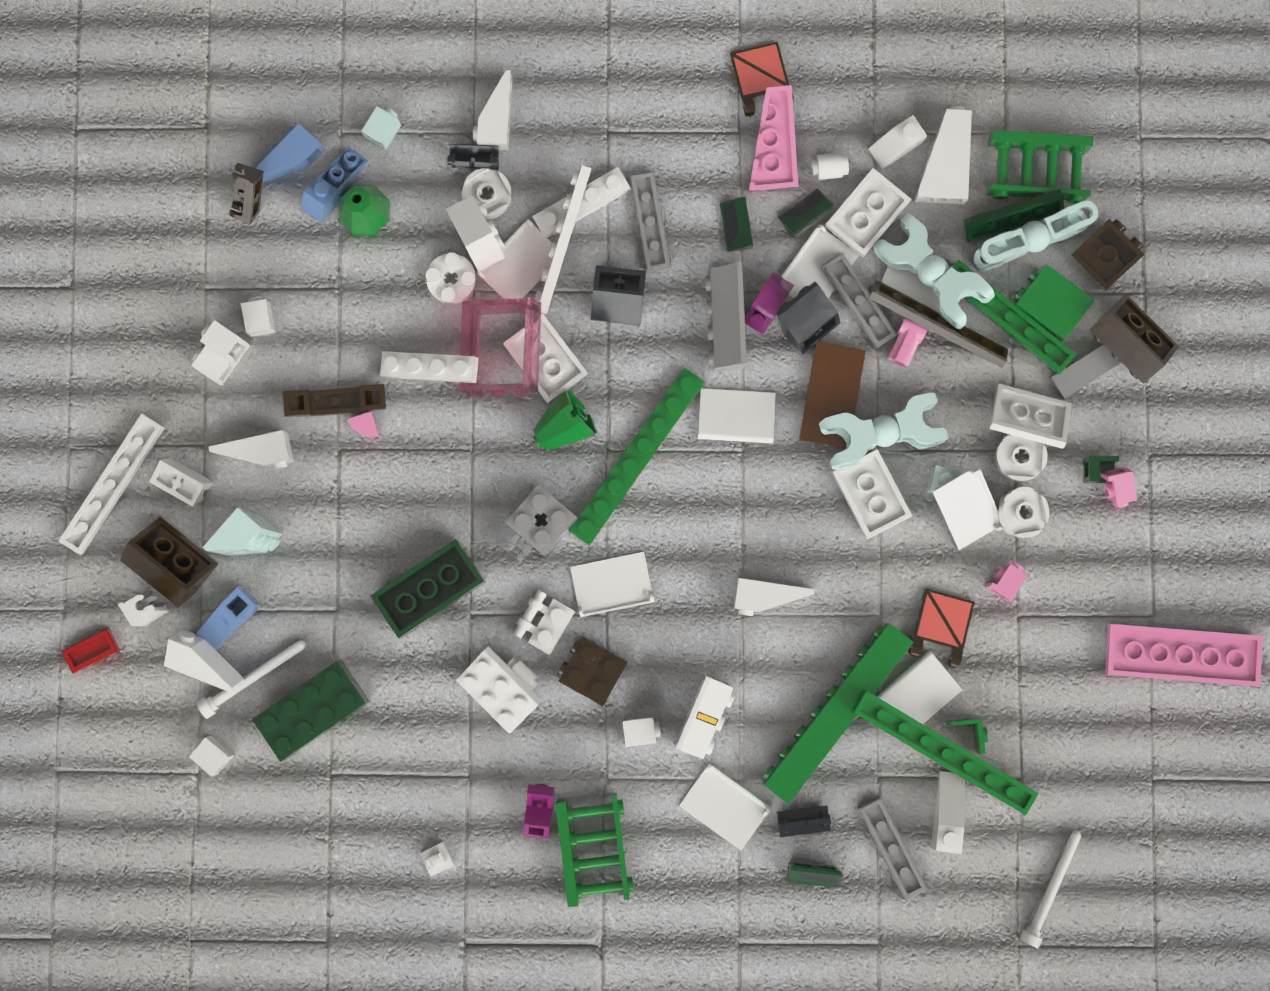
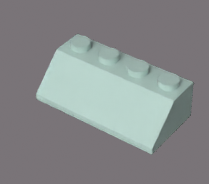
[202,507,282,556]

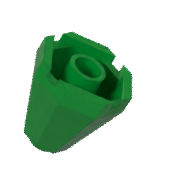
[338,185,390,236]
[533,391,598,450]

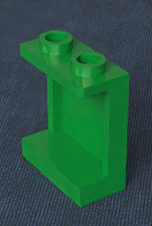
[1013,264,1095,342]

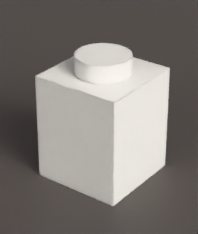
[241,297,276,337]
[623,716,661,747]
[189,736,234,777]

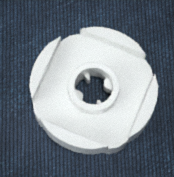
[462,168,512,219]
[425,252,476,304]
[995,435,1047,482]
[998,487,1049,538]

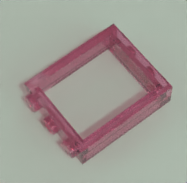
[459,298,542,398]

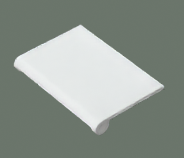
[476,219,552,308]
[781,224,859,298]
[881,267,940,313]
[698,388,776,443]
[932,466,1004,550]
[570,552,654,617]
[876,650,962,724]
[679,764,771,850]

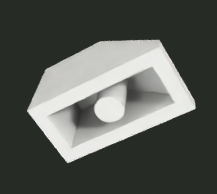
[868,115,927,170]

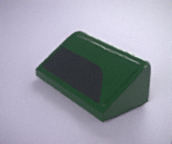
[778,188,834,238]
[720,197,753,252]
[787,862,842,888]

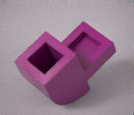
[745,272,794,335]
[523,784,555,839]

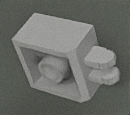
[504,484,578,562]

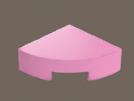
[347,412,379,437]

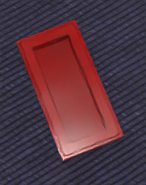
[62,628,120,674]

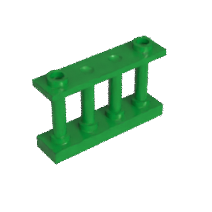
[986,130,1094,204]
[555,794,634,907]

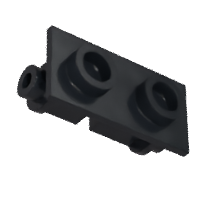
[447,144,499,170]
[777,805,831,837]

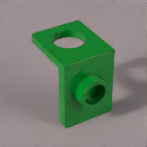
[947,718,988,754]

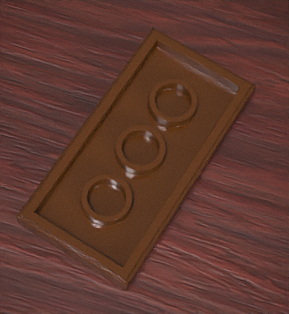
[799,342,866,449]

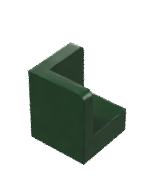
[1083,456,1119,483]

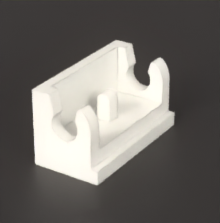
[149,457,213,507]
[118,595,169,626]

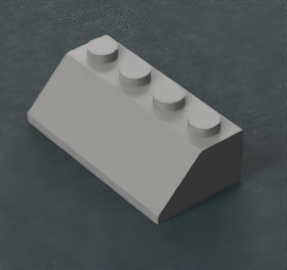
[705,262,747,372]

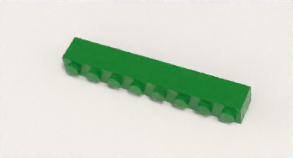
[762,623,914,804]

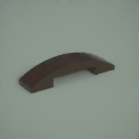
[283,384,386,417]

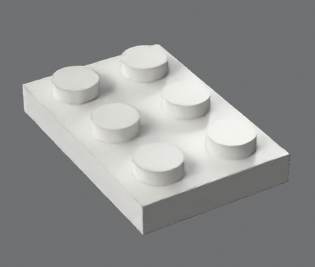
[825,168,911,258]
[503,314,588,404]
[989,384,1072,449]
[832,449,912,540]
[456,646,542,734]

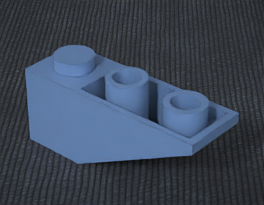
[252,123,324,183]
[301,147,368,223]
[195,587,262,651]

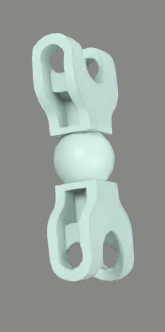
[973,201,1098,272]
[873,214,994,329]
[819,393,949,470]

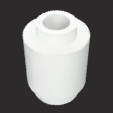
[812,153,849,180]
[507,658,538,691]

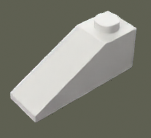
[473,70,513,150]
[208,430,294,470]
[733,578,814,616]
[164,630,245,693]
[931,771,965,854]

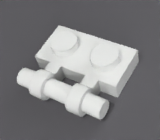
[513,590,576,655]

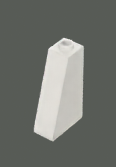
[914,106,972,205]

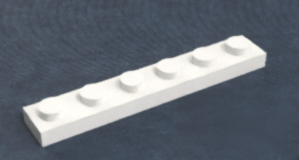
[533,165,592,314]
[59,413,165,555]

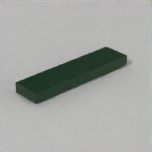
[963,189,1064,243]

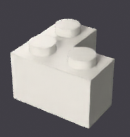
[446,195,505,272]
[191,320,250,386]

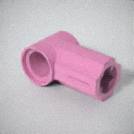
[887,317,928,368]

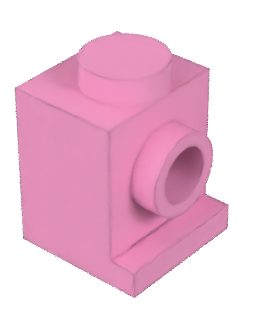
[1100,467,1137,508]
[985,560,1028,601]

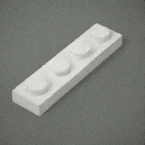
[532,167,631,239]
[380,351,479,383]

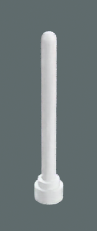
[196,640,306,719]
[1019,830,1081,948]

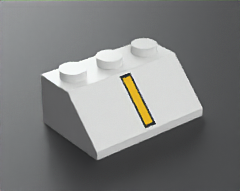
[675,675,735,759]

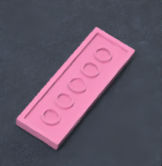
[1105,624,1263,687]

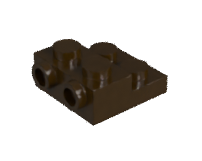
[1071,218,1145,290]
[557,637,628,706]

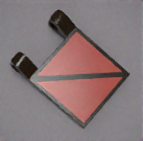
[730,42,794,117]
[909,589,975,668]

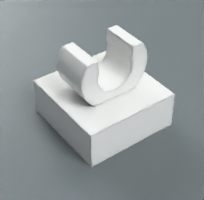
[420,841,455,877]

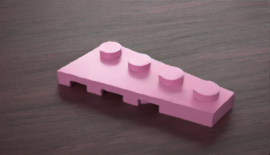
[749,85,798,191]

